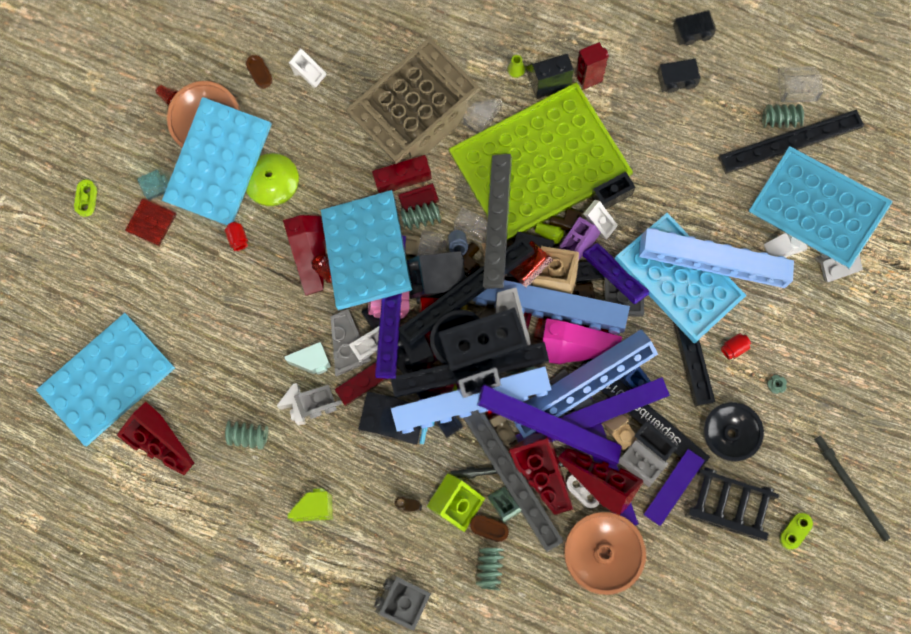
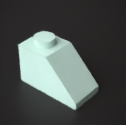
[284,342,331,374]

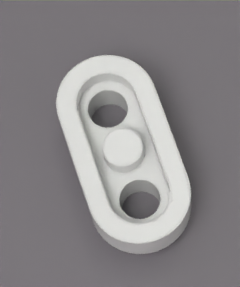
[566,475,600,508]

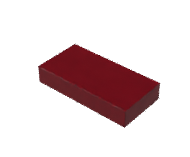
[398,183,439,213]

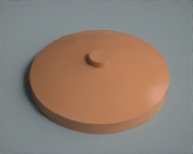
[167,81,240,148]
[564,512,646,595]

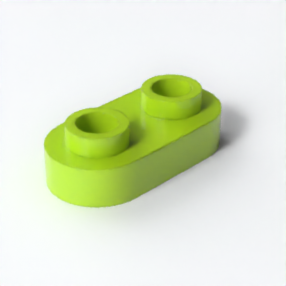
[74,180,97,217]
[779,513,813,550]

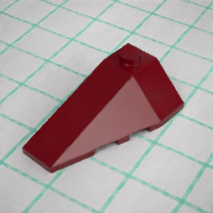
[283,215,326,296]
[117,401,195,475]
[510,433,573,515]
[558,448,644,516]

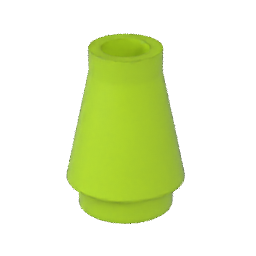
[507,55,525,78]
[535,223,564,244]

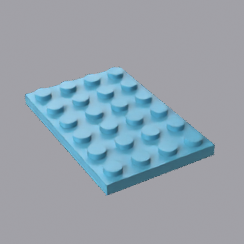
[162,97,272,225]
[749,146,893,269]
[321,190,412,310]
[614,213,747,343]
[36,313,175,447]

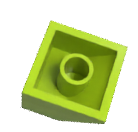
[426,473,485,532]
[287,488,333,522]

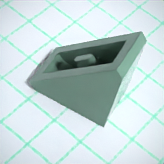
[488,487,521,523]

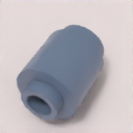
[448,230,468,256]

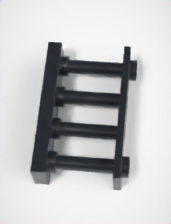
[685,468,779,542]

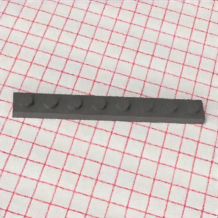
[483,154,512,289]
[463,410,564,553]

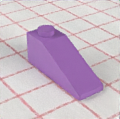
[558,217,601,259]

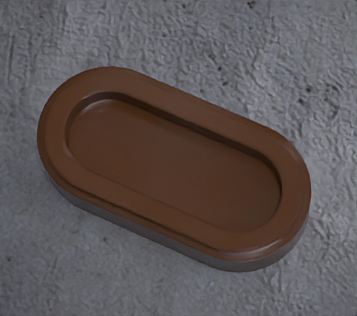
[246,55,273,89]
[470,515,509,542]

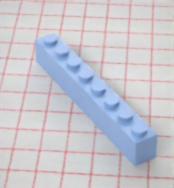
[639,228,794,288]
[391,366,551,434]

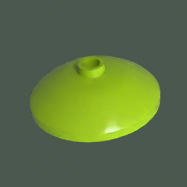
[246,153,299,206]

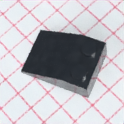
[358,391,421,445]

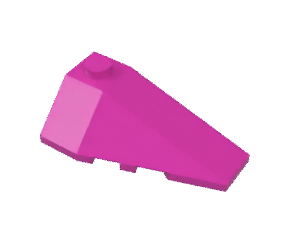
[542,319,622,364]

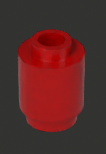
[224,222,248,251]
[721,333,751,360]

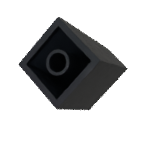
[525,53,574,99]
[407,251,467,299]

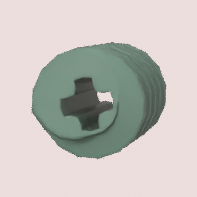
[762,104,804,128]
[400,201,441,231]
[225,420,268,450]
[476,547,504,591]

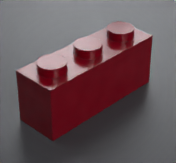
[575,42,609,90]
[372,155,432,194]

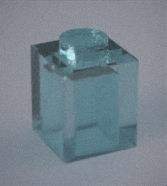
[137,170,169,201]

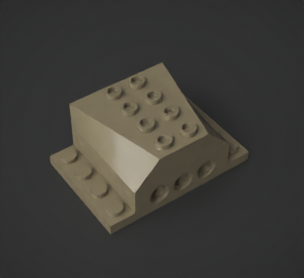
[346,37,480,164]

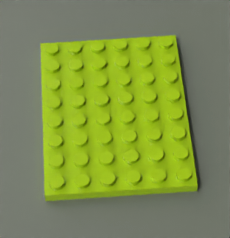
[448,82,633,241]

